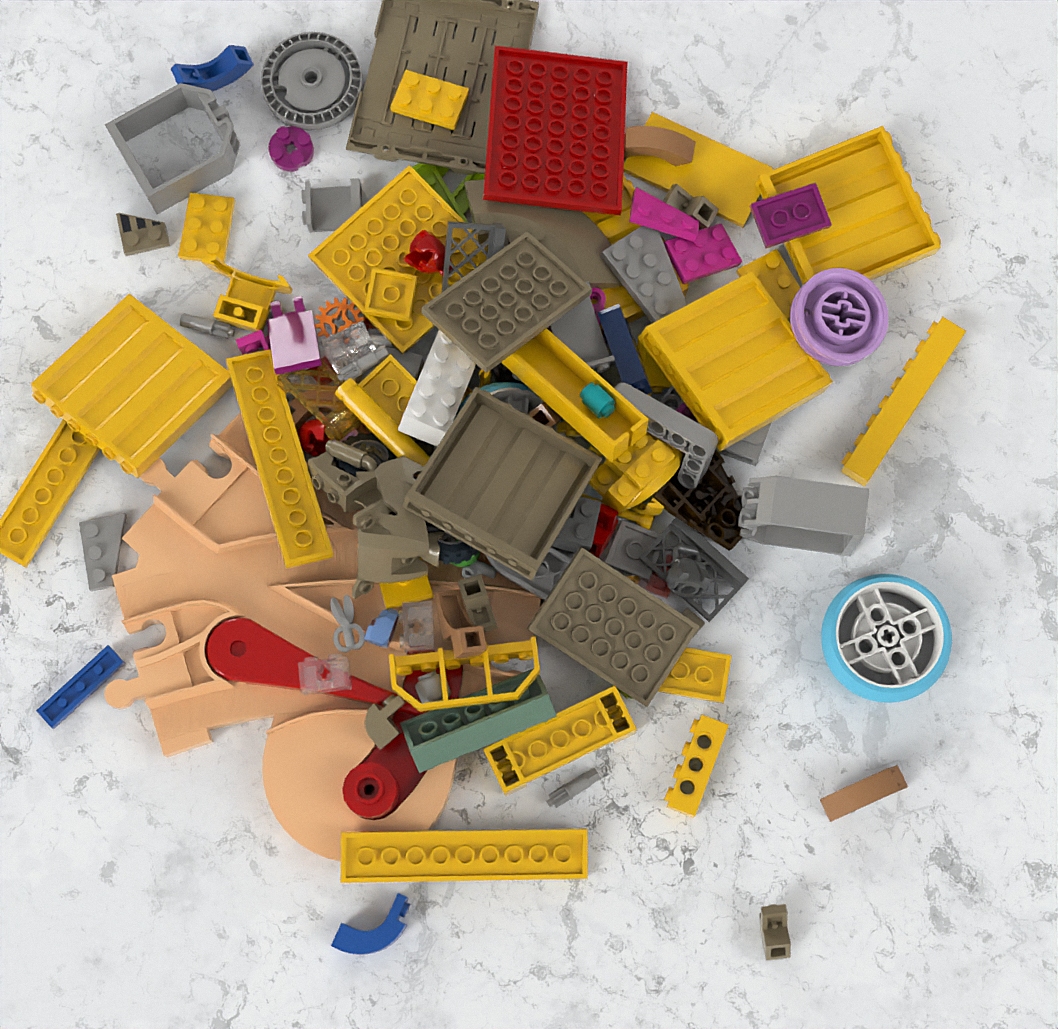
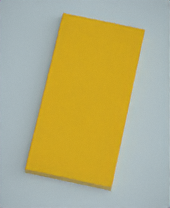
[623,112,773,228]

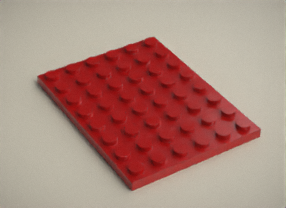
[483,45,628,216]

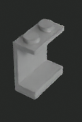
[301,178,362,233]

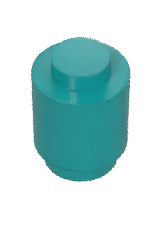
[579,383,615,418]

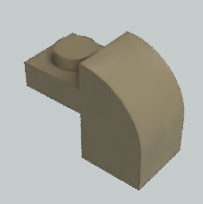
[663,184,719,229]
[458,574,497,632]
[365,694,407,750]
[759,904,791,961]

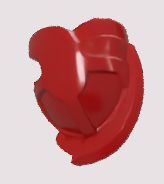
[403,230,453,277]
[296,418,340,456]

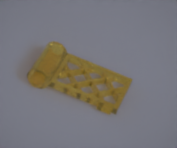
[277,359,363,441]

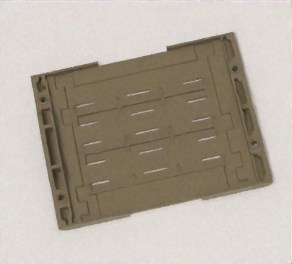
[346,0,539,175]

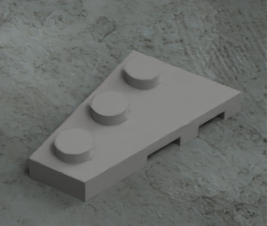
[79,513,127,592]

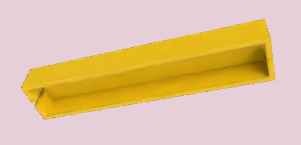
[501,328,649,462]

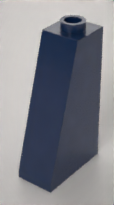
[597,304,653,394]

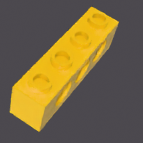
[664,714,729,818]

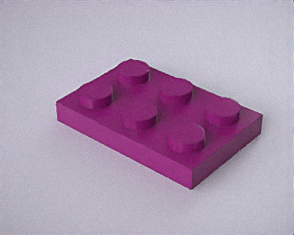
[750,183,832,249]

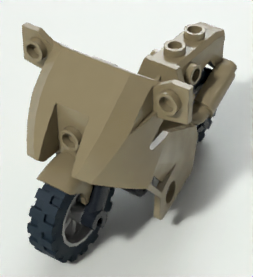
[308,433,479,599]

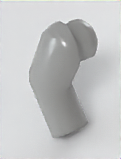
[461,560,497,579]

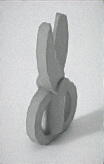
[330,595,365,653]

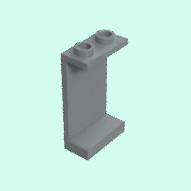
[550,281,615,373]

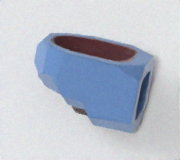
[364,608,399,648]

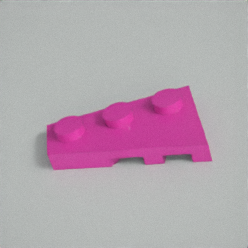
[629,187,699,242]

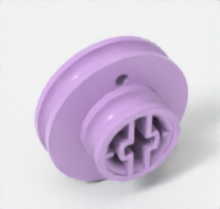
[790,268,888,366]

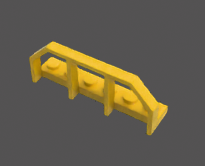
[389,636,540,711]

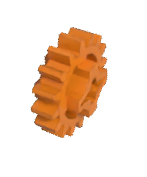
[315,297,365,348]

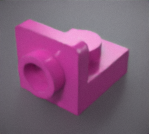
[236,330,271,355]

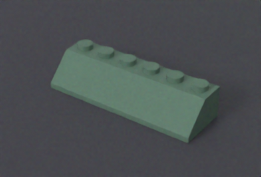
[400,668,557,773]

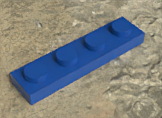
[36,645,125,729]

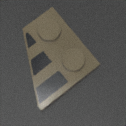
[116,213,170,256]

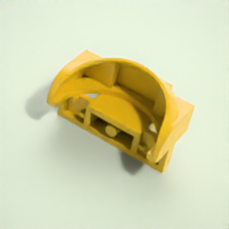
[589,432,684,515]

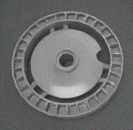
[261,32,363,130]

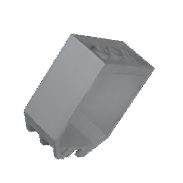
[105,83,240,214]
[738,476,869,556]

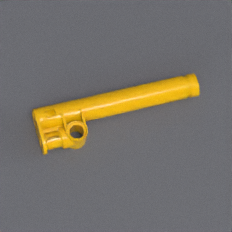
[335,378,430,477]

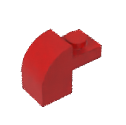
[589,503,618,558]

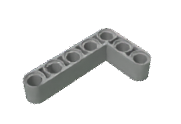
[614,382,718,489]

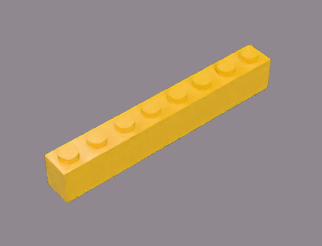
[841,316,966,487]

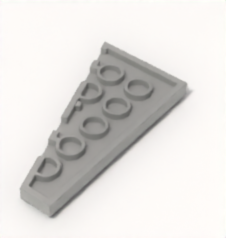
[600,226,687,323]

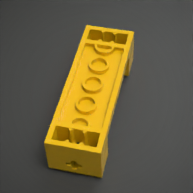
[483,686,637,797]

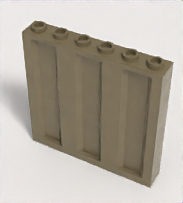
[402,387,602,580]

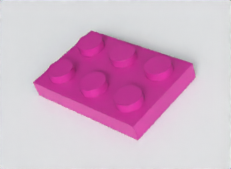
[664,223,742,284]

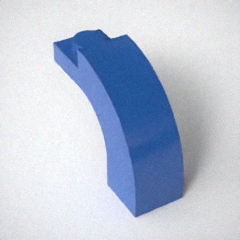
[171,45,254,91]
[331,893,410,955]

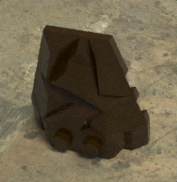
[652,449,749,551]

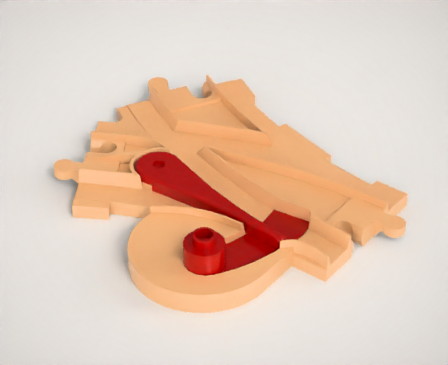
[104,412,542,862]

